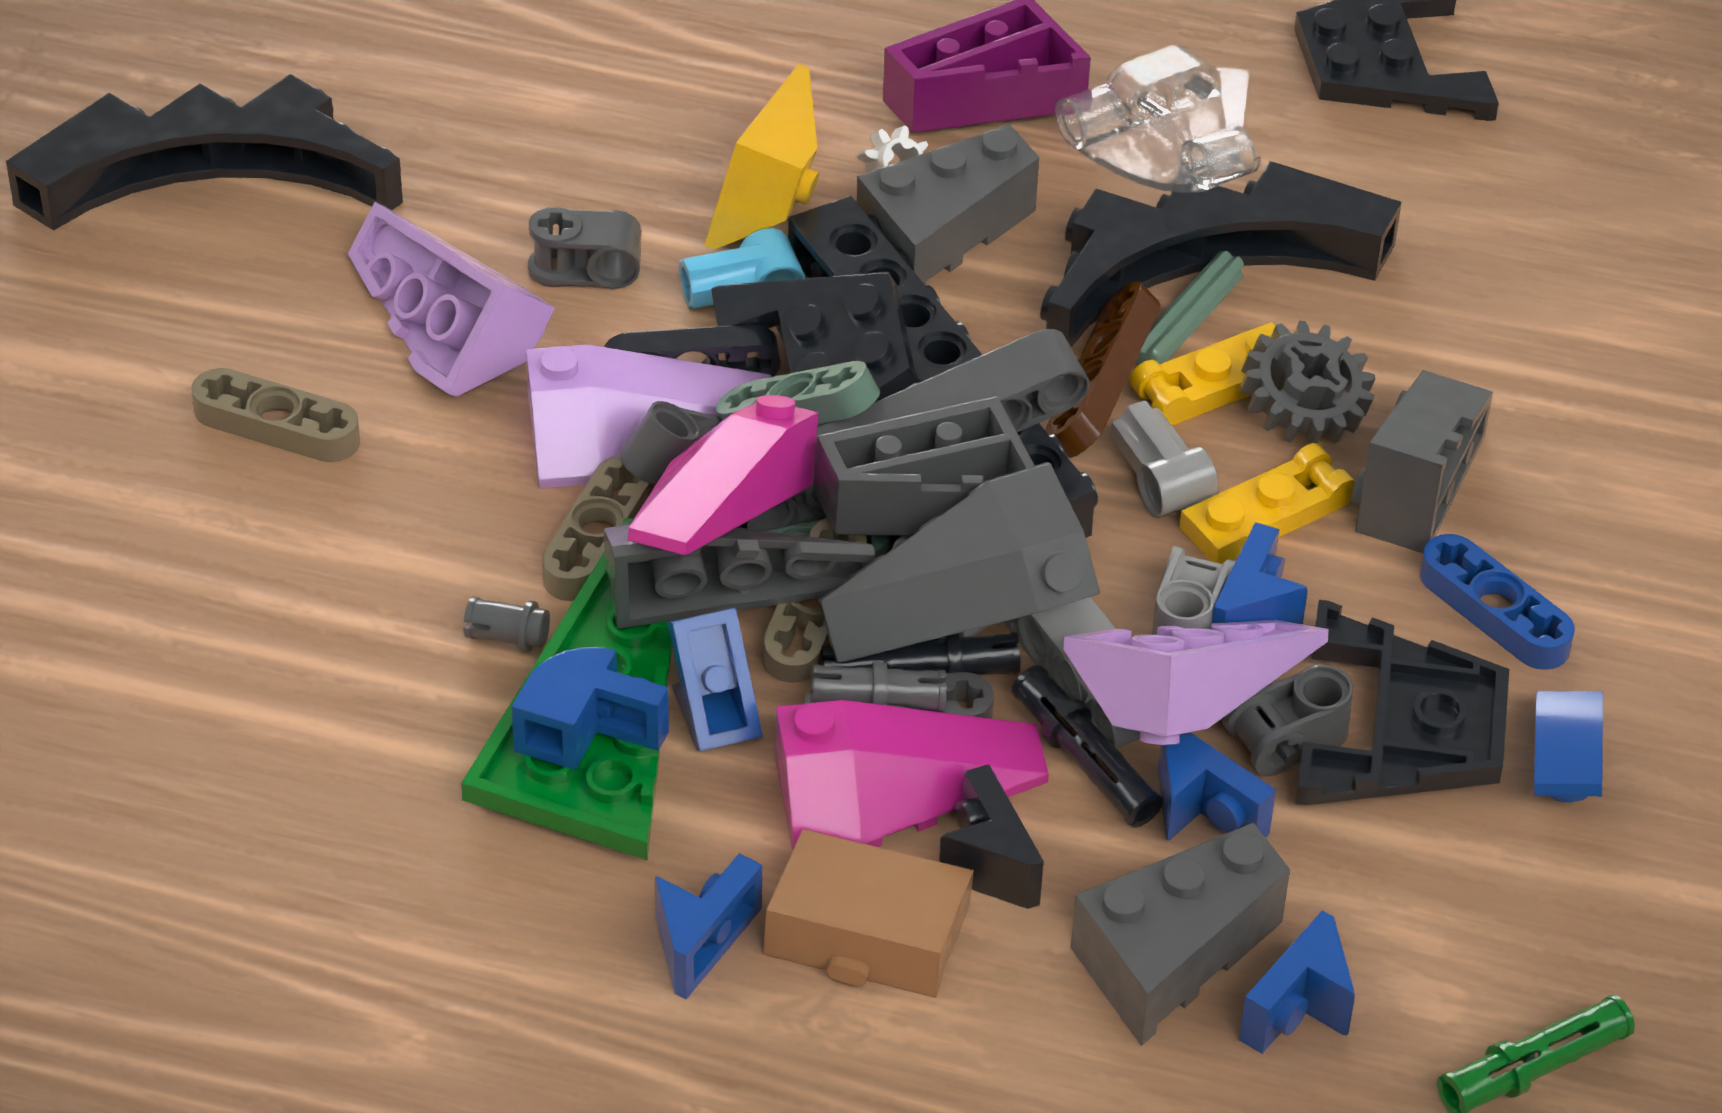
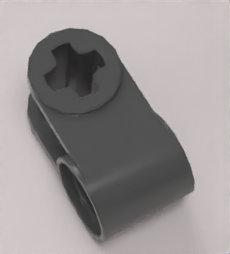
[528,207,642,289]
[620,401,722,485]
[1222,665,1353,776]

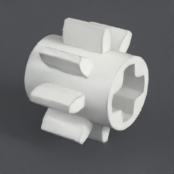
[856,126,928,173]

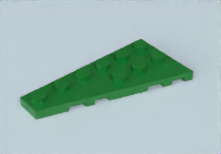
[461,517,673,860]

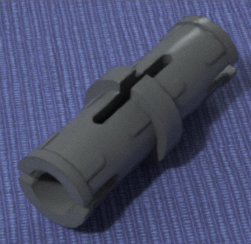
[810,662,947,713]

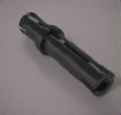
[822,632,1021,675]
[1011,665,1163,828]

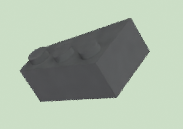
[856,124,1039,286]
[1351,370,1493,553]
[813,396,1035,535]
[1071,822,1290,1046]

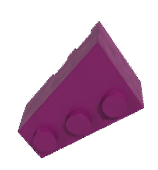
[883,0,1091,133]

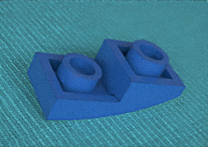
[1534,691,1603,802]

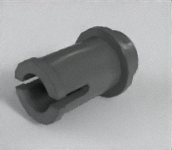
[464,596,550,652]

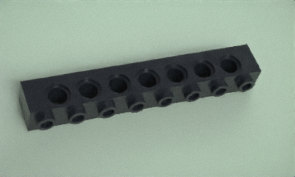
[788,196,1098,538]

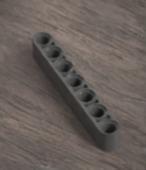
[736,329,1090,531]

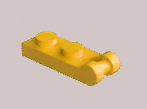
[1129,322,1275,425]
[1179,443,1356,564]

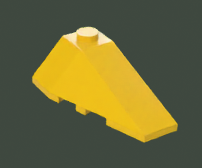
[704,63,819,250]

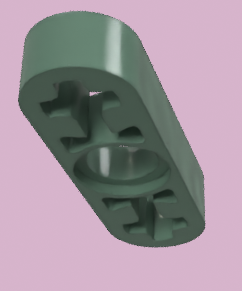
[716,361,880,424]

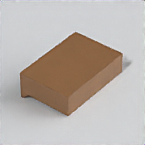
[763,829,974,998]

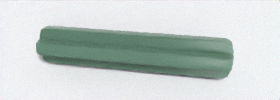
[1135,251,1244,366]

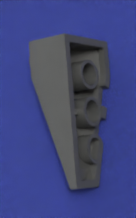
[818,462,1101,663]
[604,520,875,629]

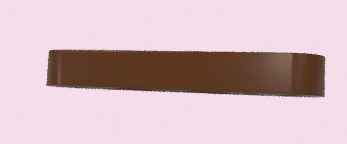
[1045,281,1161,458]

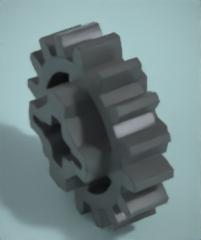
[1240,320,1375,444]

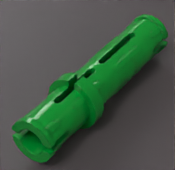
[1437,994,1635,1113]

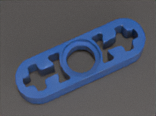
[1420,534,1575,670]

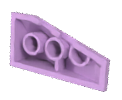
[348,202,555,397]
[526,345,771,489]
[1063,620,1329,745]

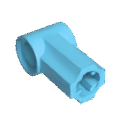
[679,228,805,310]

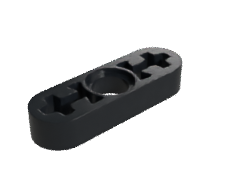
[604,324,781,377]

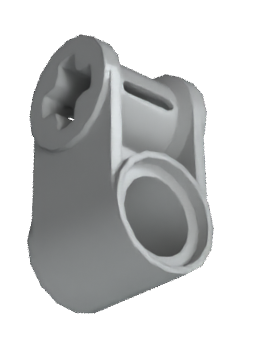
[1152,546,1236,635]

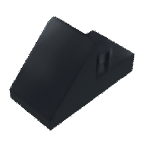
[939,764,1044,909]

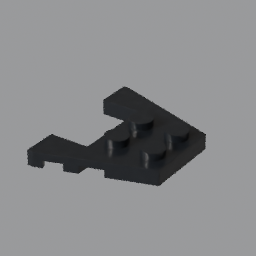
[1294,0,1499,121]
[711,272,917,427]
[1295,600,1509,805]

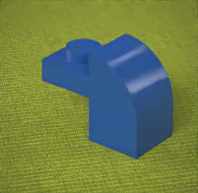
[512,647,669,770]

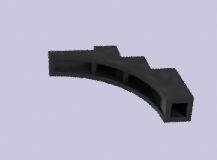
[6,74,403,231]
[1040,161,1402,348]

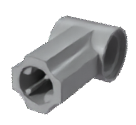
[1111,401,1218,518]

